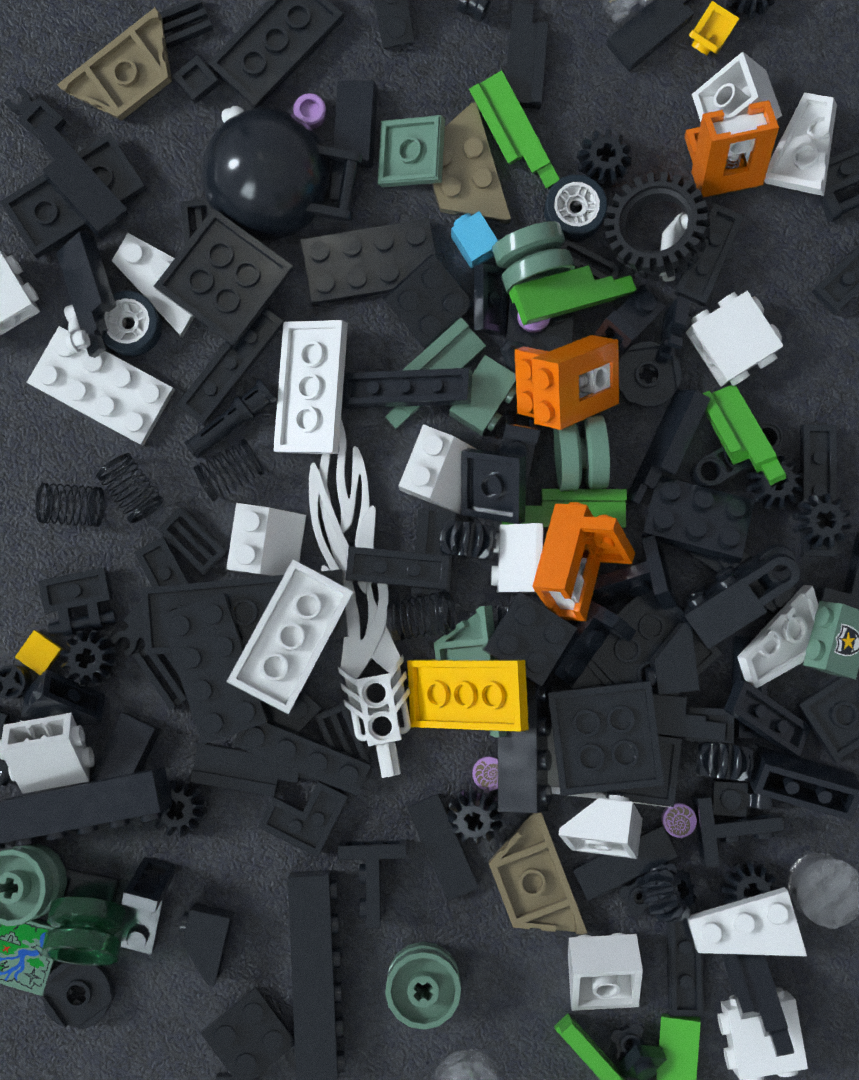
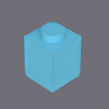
[451,211,498,270]

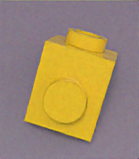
[689,1,740,56]

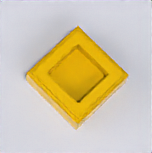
[15,630,63,675]

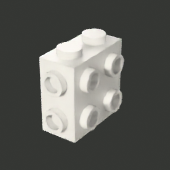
[0,250,41,336]
[686,290,783,387]
[0,713,94,794]
[718,988,808,1080]

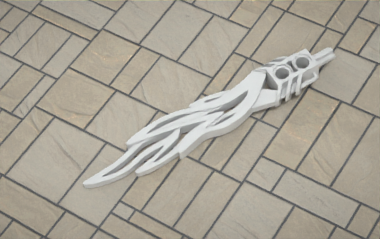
[309,420,411,778]

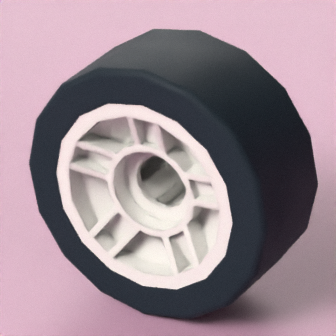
[544,175,607,241]
[102,291,162,357]

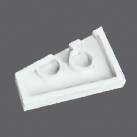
[764,93,837,196]
[112,233,194,338]
[737,585,819,688]
[687,887,807,956]

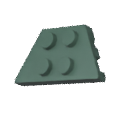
[434,605,507,738]

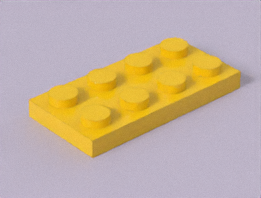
[407,659,529,732]

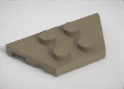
[57,7,172,121]
[432,102,511,224]
[488,812,587,935]

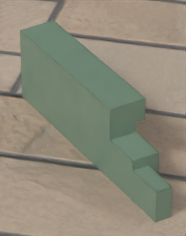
[385,318,486,429]

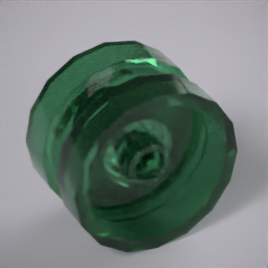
[41,897,126,966]

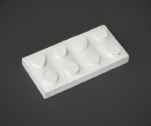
[274,320,348,454]
[27,326,175,446]
[227,560,353,714]

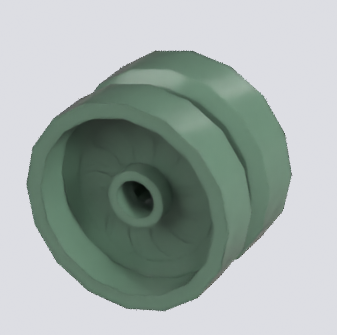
[492,221,575,294]
[553,415,610,492]
[0,843,67,926]
[385,942,461,1030]

